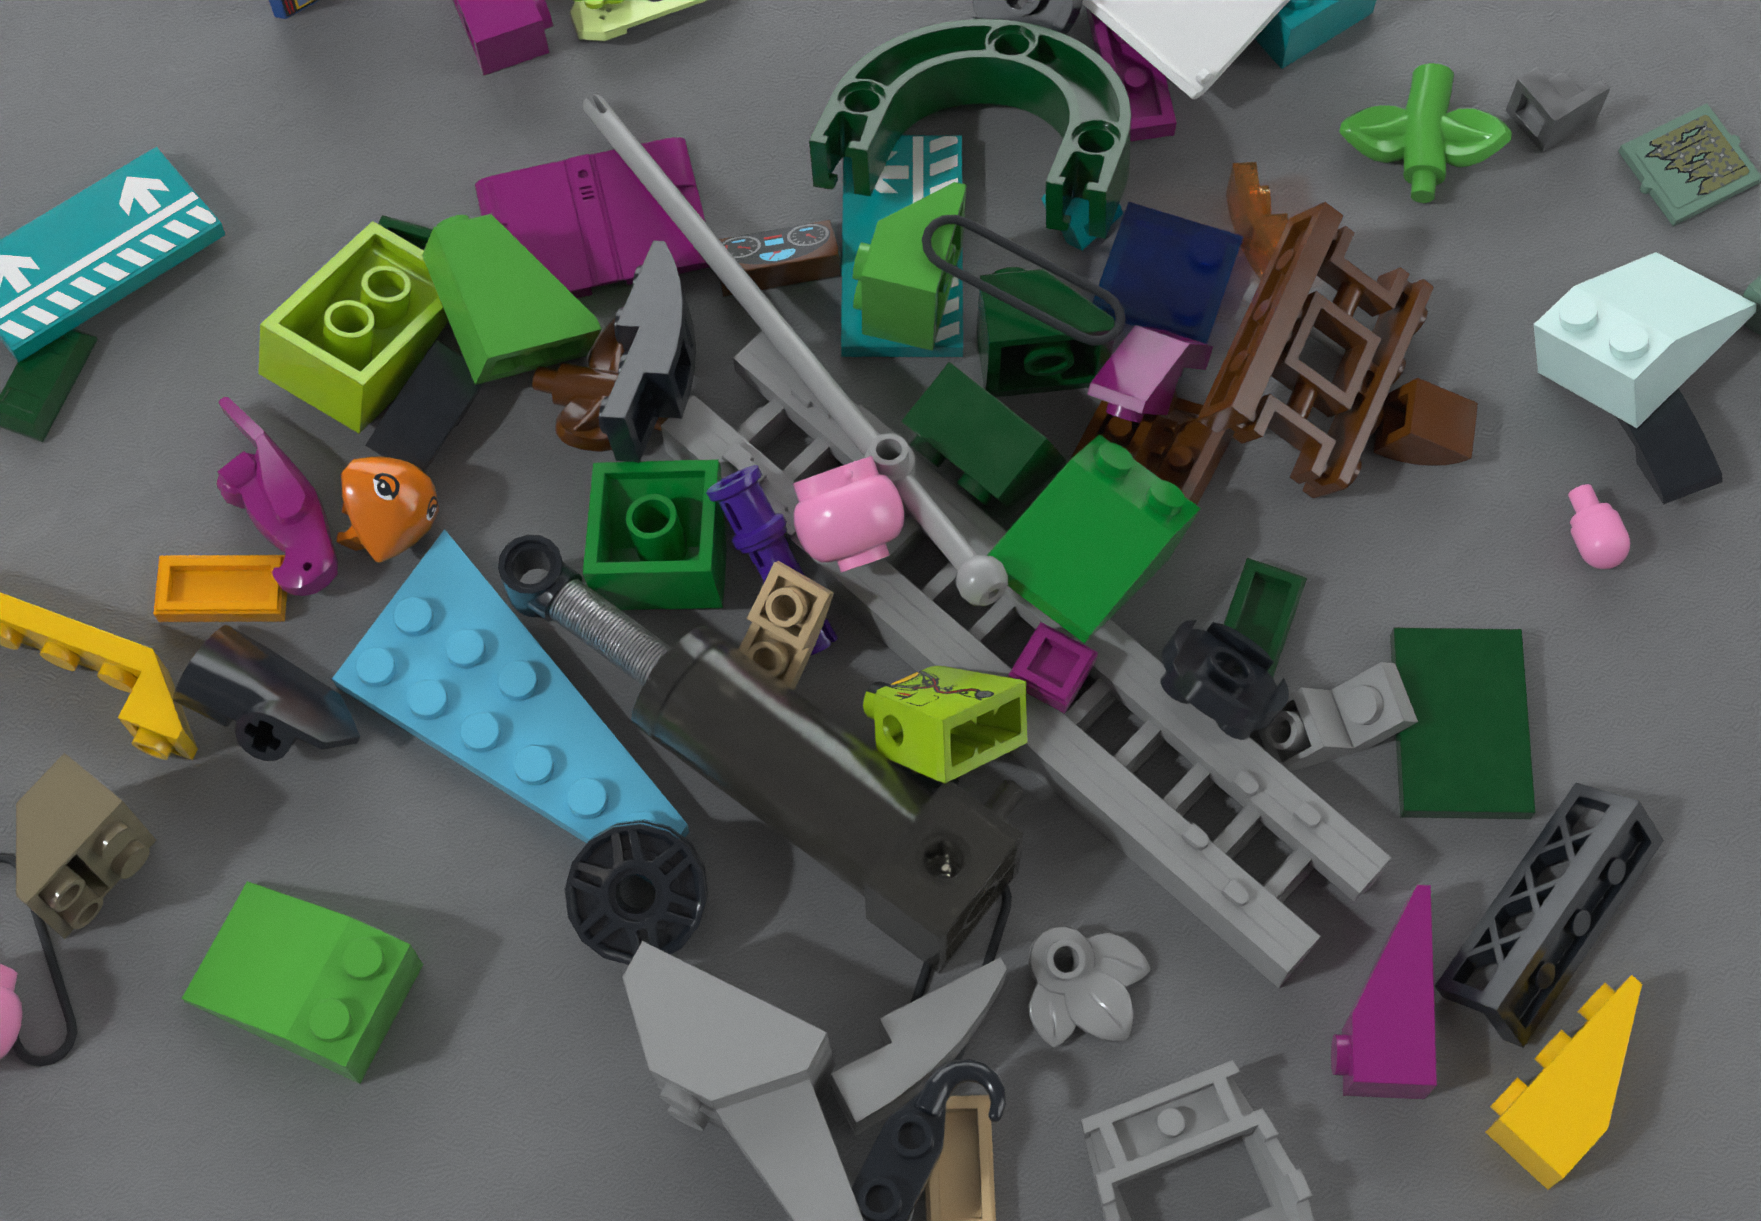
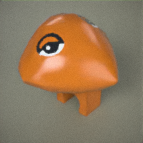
[336,456,439,563]

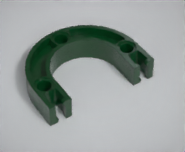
[809,19,1131,239]

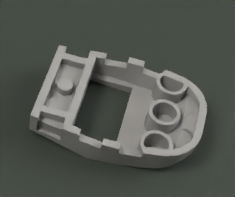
[1081,1060,1314,1221]

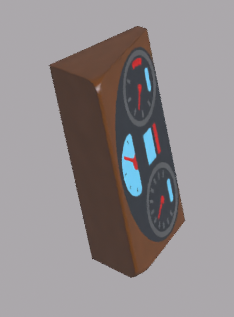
[719,220,841,297]

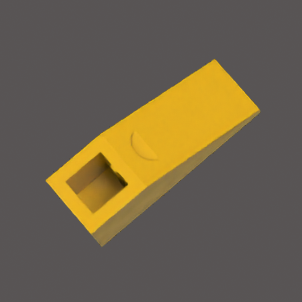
[1485,975,1642,1190]

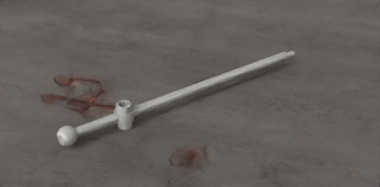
[583,94,1008,606]

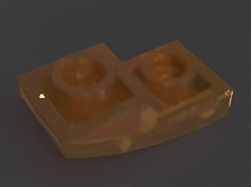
[1226,162,1288,280]

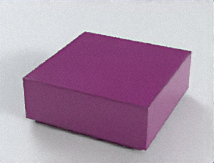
[1008,622,1098,714]

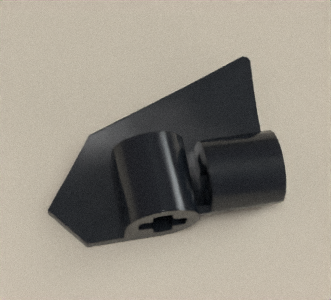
[173,625,360,761]

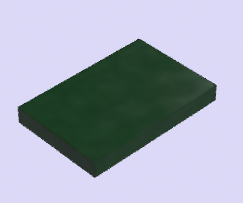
[1390,627,1536,819]

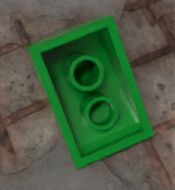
[987,434,1201,644]

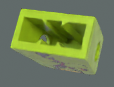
[863,665,1028,783]

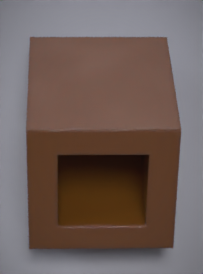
[1373,377,1478,466]

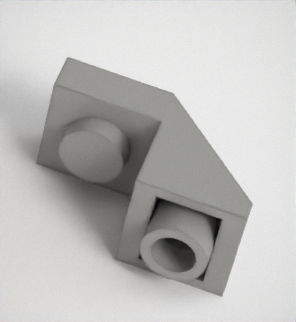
[1258,662,1418,772]

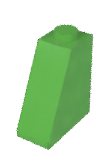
[422,214,602,385]

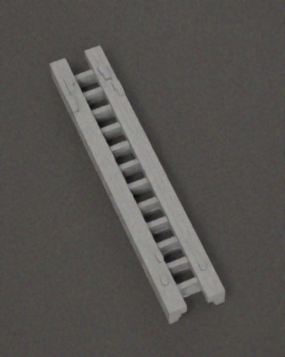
[661,331,1391,988]

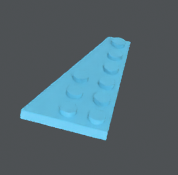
[332,529,689,885]

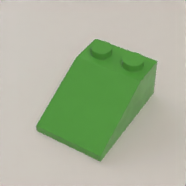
[181,881,423,1084]

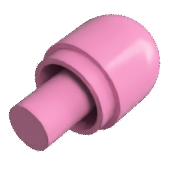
[1568,484,1630,569]

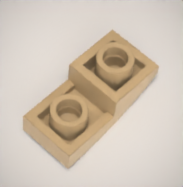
[728,561,834,703]

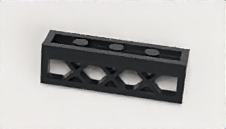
[1434,783,1664,1048]

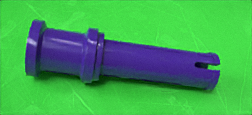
[706,465,838,656]

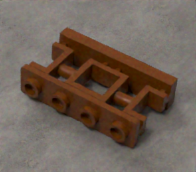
[1197,202,1434,498]

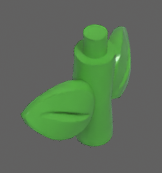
[1339,63,1512,203]

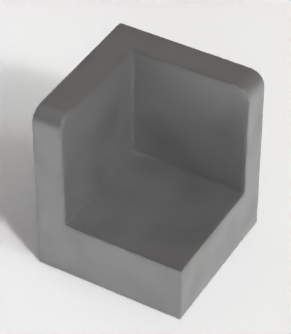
[1505,67,1610,152]

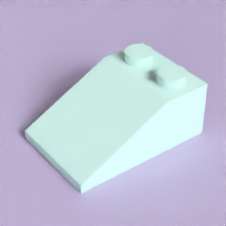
[1534,252,1756,428]

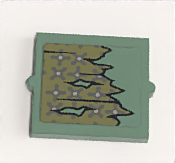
[1618,103,1761,227]

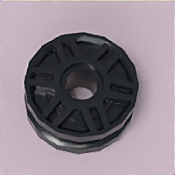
[564,819,709,965]

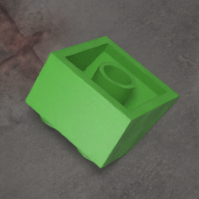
[853,182,967,351]

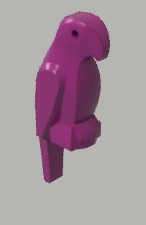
[216,397,338,596]

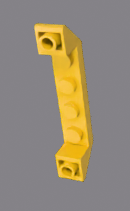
[0,592,198,760]

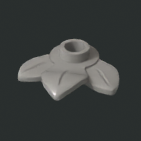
[1028,927,1150,1048]

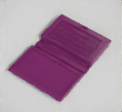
[475,137,710,298]

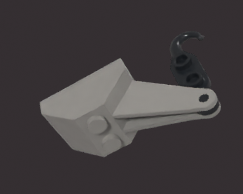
[622,941,1006,1221]

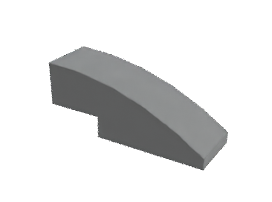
[831,957,1007,1136]

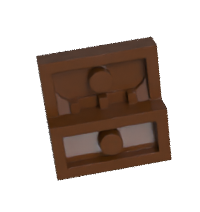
[1069,389,1235,505]

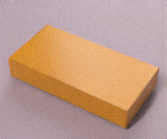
[153,555,287,622]

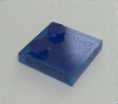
[1092,202,1244,344]

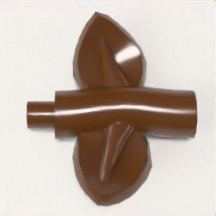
[532,318,668,452]

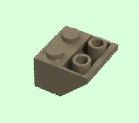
[16,753,156,939]

